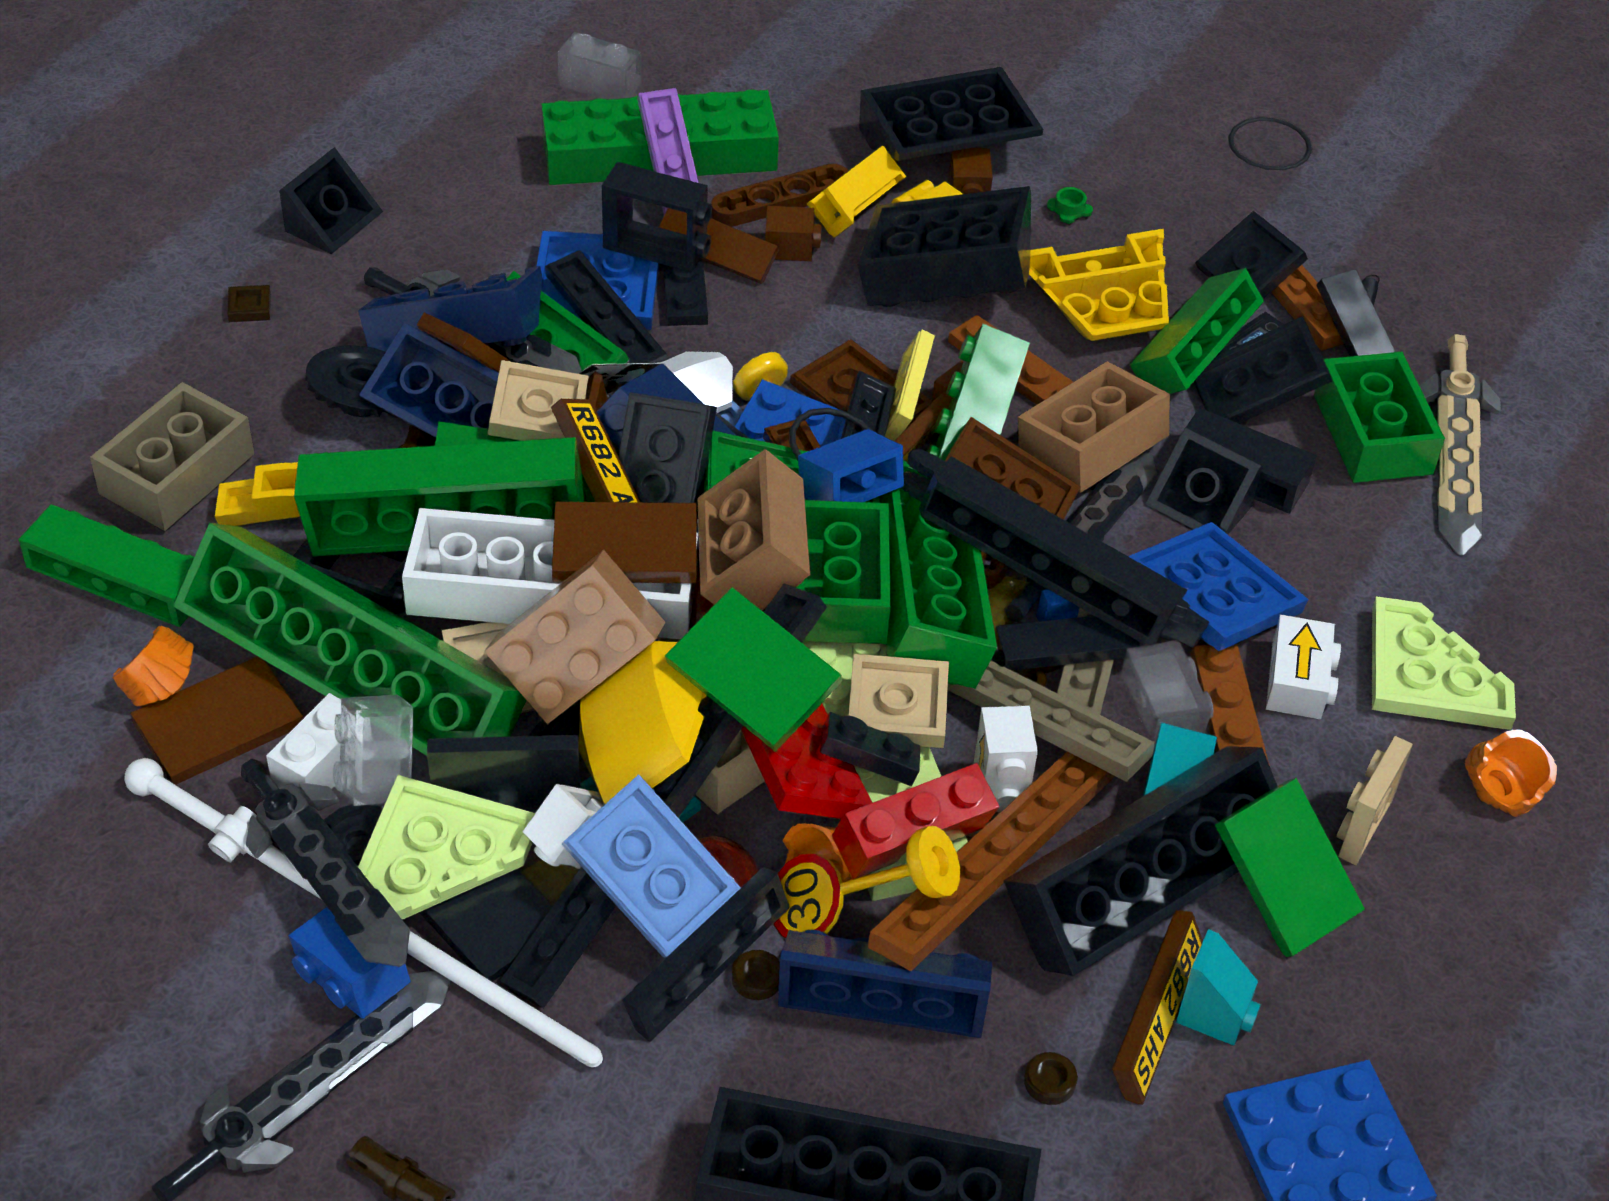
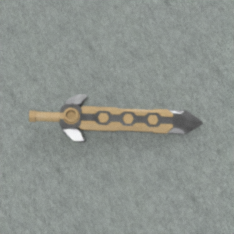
[1420,334,1501,556]

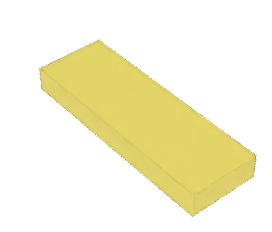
[885,329,935,441]

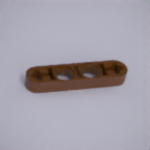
[711,164,849,227]

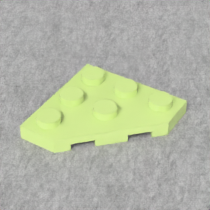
[1372,596,1516,730]
[358,775,535,920]

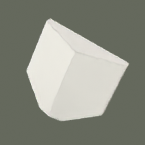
[661,351,733,413]

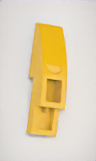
[215,462,300,526]

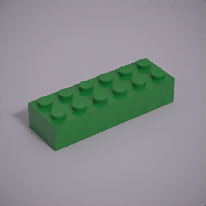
[541,89,779,185]
[294,437,586,556]
[880,461,997,689]

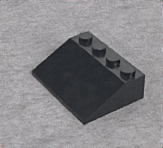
[859,67,1043,161]
[857,186,1031,307]

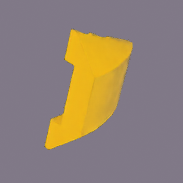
[1029,229,1169,341]
[579,641,707,804]

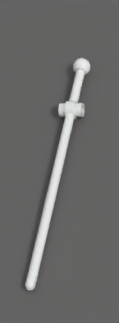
[124,758,603,1068]

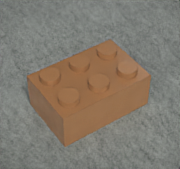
[1018,361,1170,493]
[698,449,810,610]
[484,549,666,724]

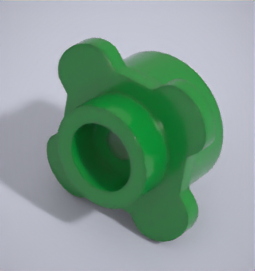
[1047,187,1093,224]

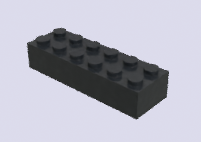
[1003,746,1277,976]
[695,1087,1042,1201]

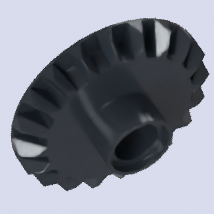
[305,345,390,417]

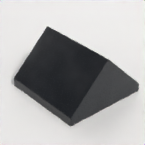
[279,147,383,254]
[1146,428,1262,534]

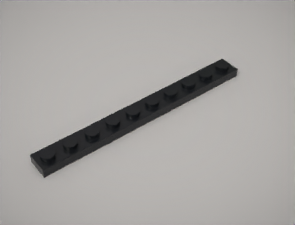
[500,584,827,1009]

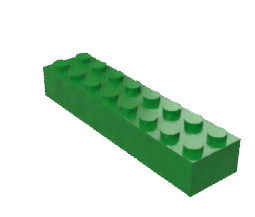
[173,523,527,756]

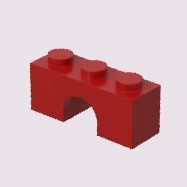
[831,763,1000,880]

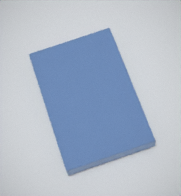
[562,774,741,958]

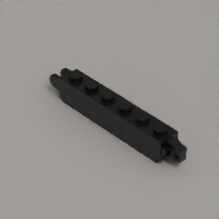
[900,448,1209,647]

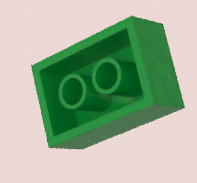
[1314,352,1445,483]
[795,500,890,644]

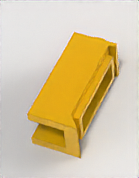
[807,146,906,237]

